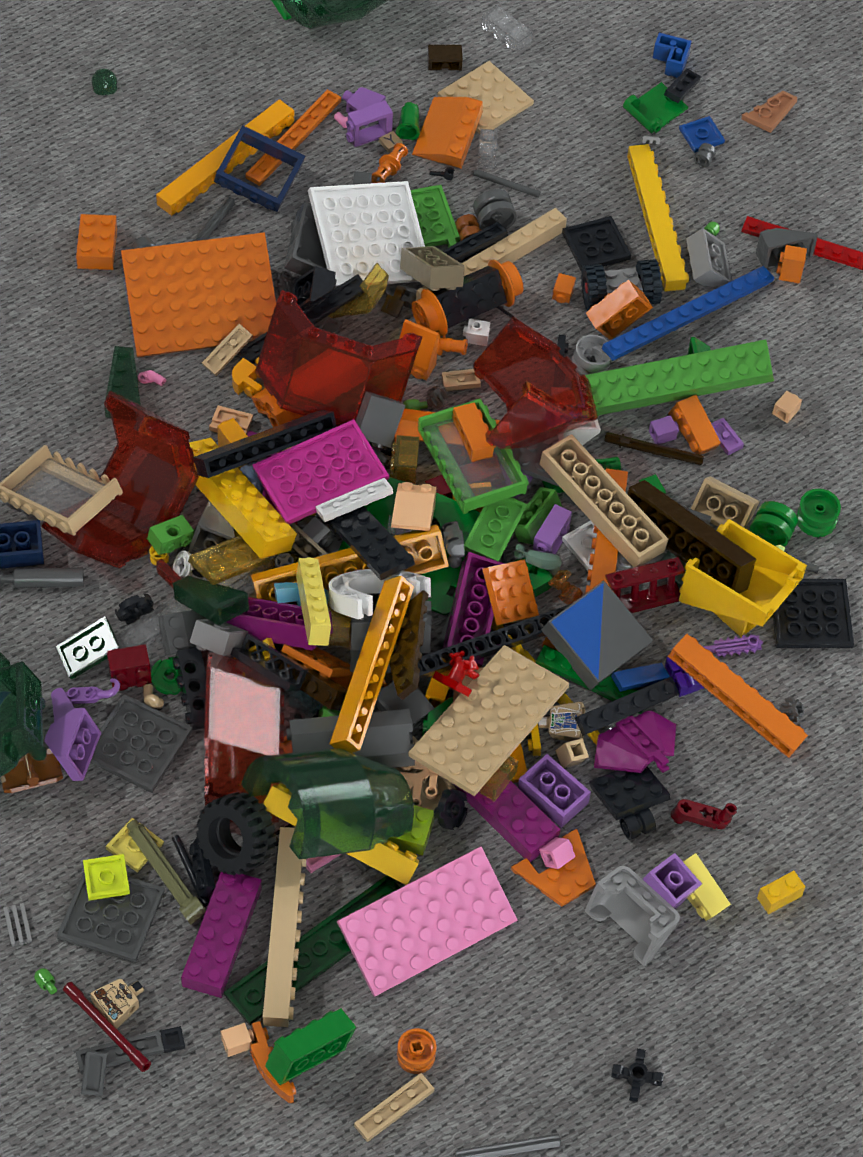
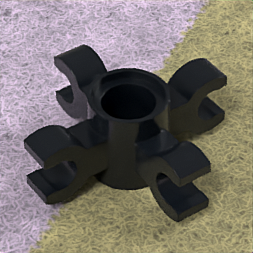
[611,1048,664,1102]

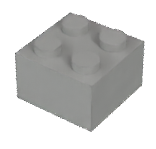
[190,618,248,658]

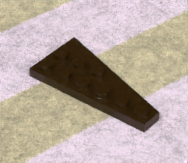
[389,590,429,700]

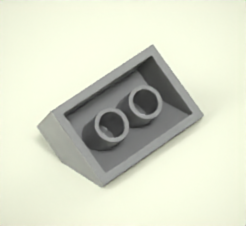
[686,228,732,286]

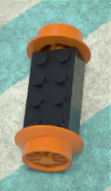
[412,259,524,336]

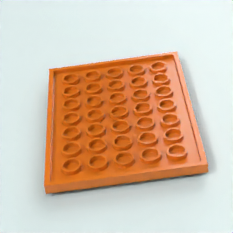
[121,232,279,357]

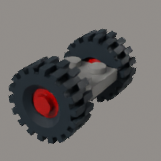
[581,259,662,311]

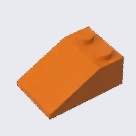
[394,319,439,381]

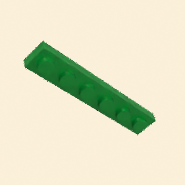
[536,645,643,714]

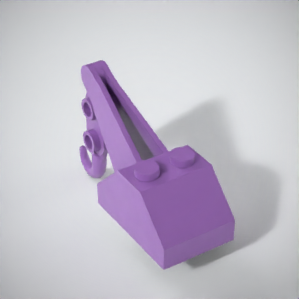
[44,678,120,781]

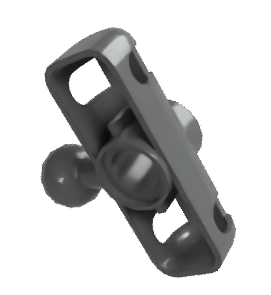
[441,521,465,568]

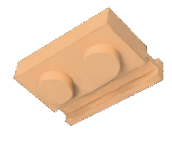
[209,405,253,434]

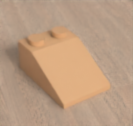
[391,482,437,531]

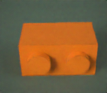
[776,245,807,283]

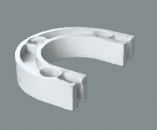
[329,569,431,619]

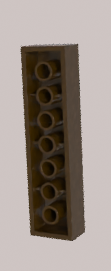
[627,480,756,594]

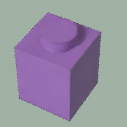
[649,415,679,445]

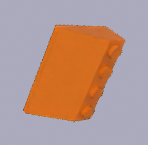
[412,97,483,168]

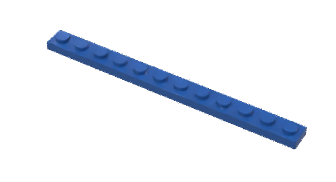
[602,266,775,361]

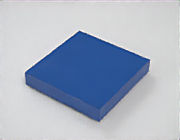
[679,116,725,153]

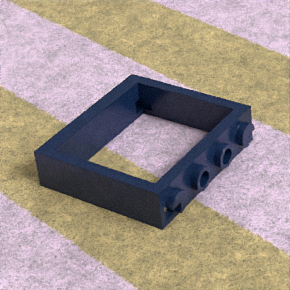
[214,125,305,212]

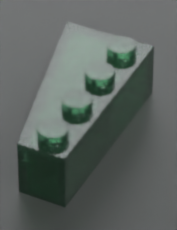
[104,346,142,421]

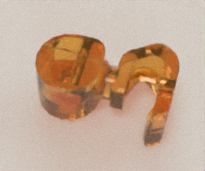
[549,570,583,605]

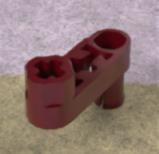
[670,799,737,830]

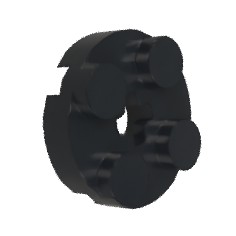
[115,594,154,625]
[434,789,468,830]

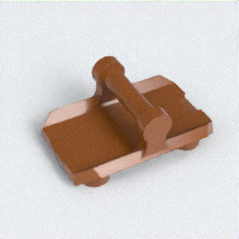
[0,745,63,793]

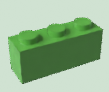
[514,487,562,545]

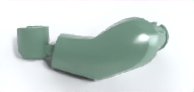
[514,544,563,583]

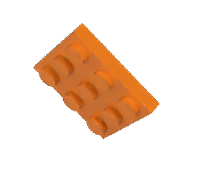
[482,559,539,626]
[281,644,354,678]

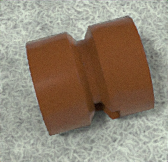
[455,214,481,241]

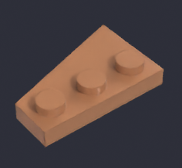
[742,91,797,133]

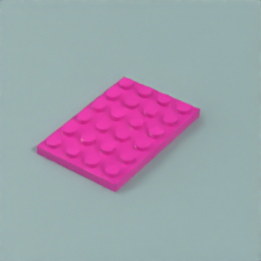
[252,419,389,525]

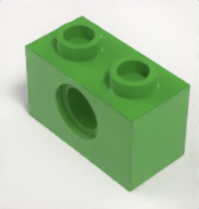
[147,515,194,555]

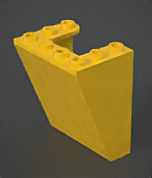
[679,519,807,627]

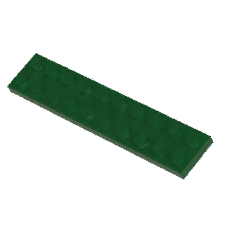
[224,875,400,1026]

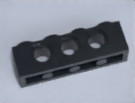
[173,648,217,730]

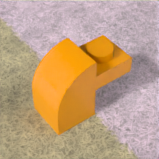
[232,358,262,398]

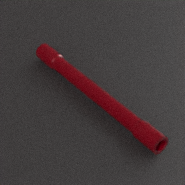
[63,982,151,1072]

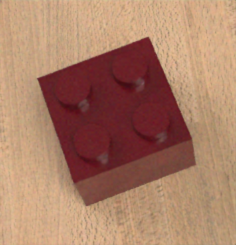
[107,644,152,691]

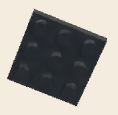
[562,216,631,271]
[589,766,671,821]

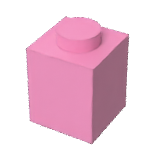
[539,837,575,869]

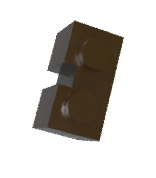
[427,44,463,71]

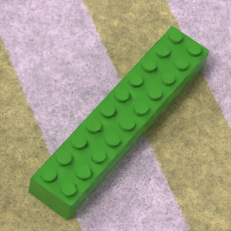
[584,339,774,416]

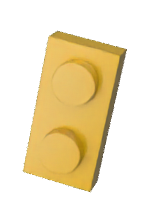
[527,724,541,756]

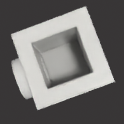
[463,319,491,346]

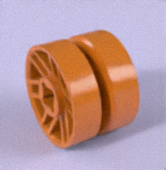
[397,1028,436,1074]

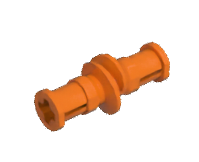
[372,143,408,183]
[437,332,468,356]

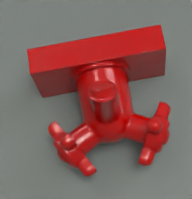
[432,651,480,697]

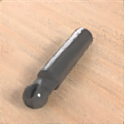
[0,567,84,588]

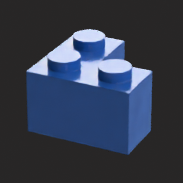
[653,33,691,78]

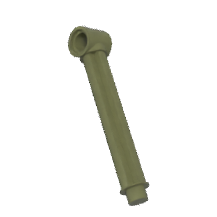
[127,819,206,925]

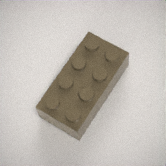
[400,246,464,291]

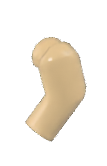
[143,684,164,709]

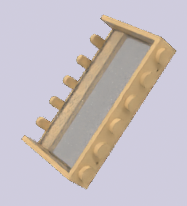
[0,445,123,536]

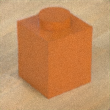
[552,273,576,303]

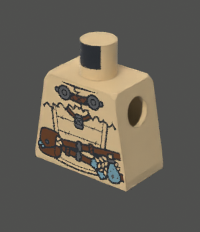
[90,979,144,1029]

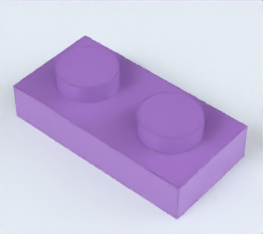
[711,418,744,455]

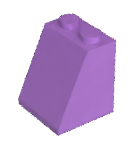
[643,853,702,910]

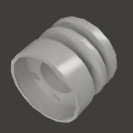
[570,335,611,383]

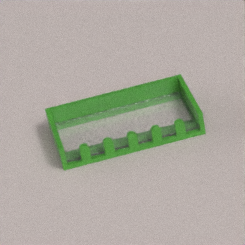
[418,399,529,514]

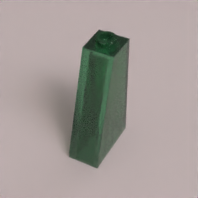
[173,575,249,625]

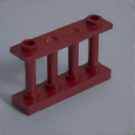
[605,557,685,613]

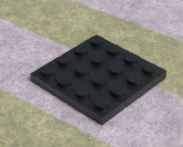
[773,579,854,648]

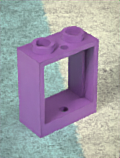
[346,100,393,147]
[533,504,572,554]

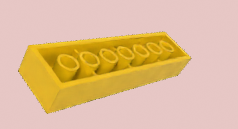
[175,437,297,559]
[263,783,419,885]

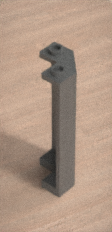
[286,709,415,777]

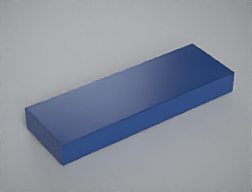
[611,662,670,692]

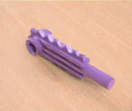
[703,634,763,658]

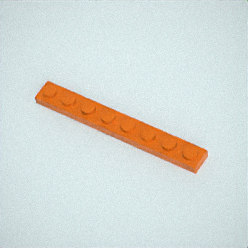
[245,89,341,186]

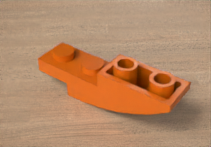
[250,1021,296,1103]

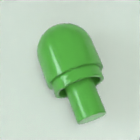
[704,222,720,236]
[403,399,428,410]
[34,968,57,995]

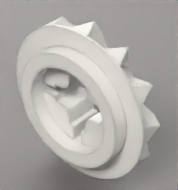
[173,551,195,581]

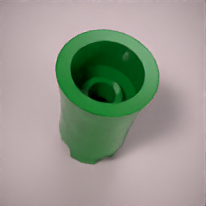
[396,102,420,140]

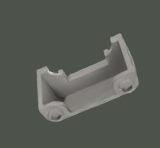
[585,866,680,966]

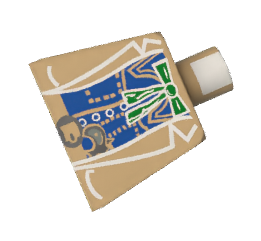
[539,702,585,742]

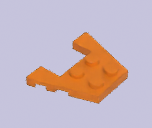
[511,829,596,907]

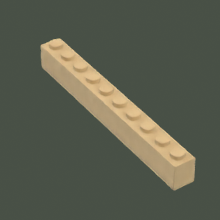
[416,208,567,300]
[263,827,308,1027]

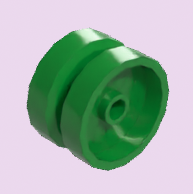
[797,488,841,537]
[750,501,798,547]

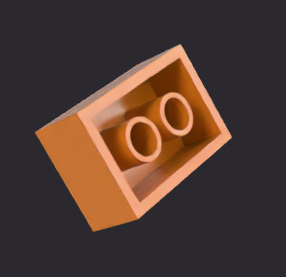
[76,214,117,270]
[586,280,653,340]

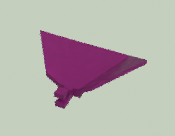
[594,710,676,773]

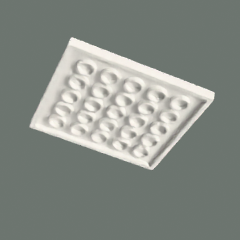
[308,181,425,288]

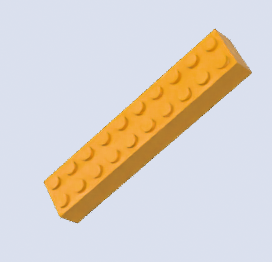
[251,524,449,605]

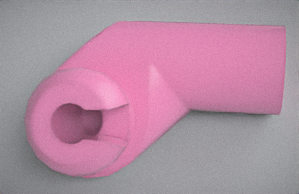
[138,370,166,386]

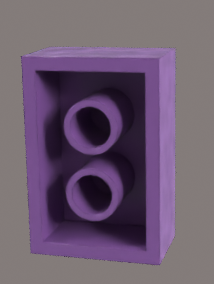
[518,754,591,828]

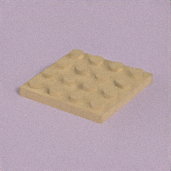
[438,61,534,136]

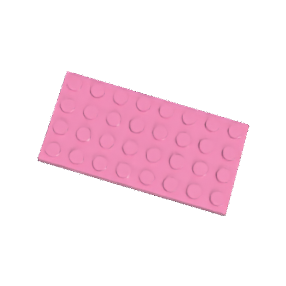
[337,846,518,996]

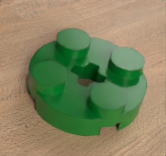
[151,657,190,695]

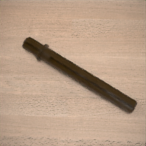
[604,432,704,465]

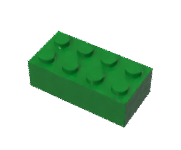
[265,1008,356,1085]

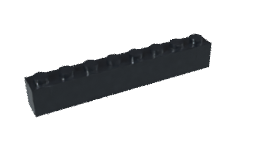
[193,409,337,478]

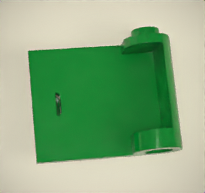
[623,82,688,133]

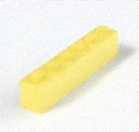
[296,557,331,646]

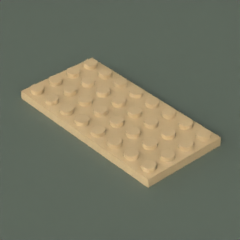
[409,645,569,796]

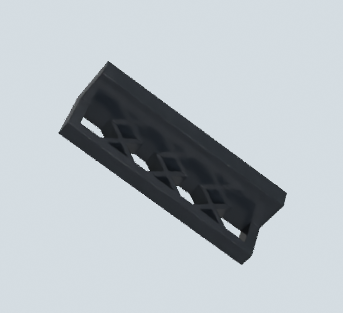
[443,222,508,263]
[230,634,308,691]

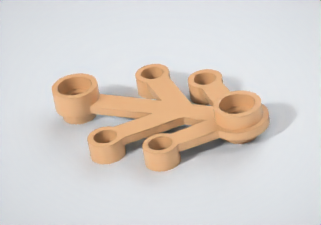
[379,761,440,808]

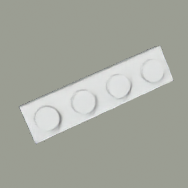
[315,478,393,522]

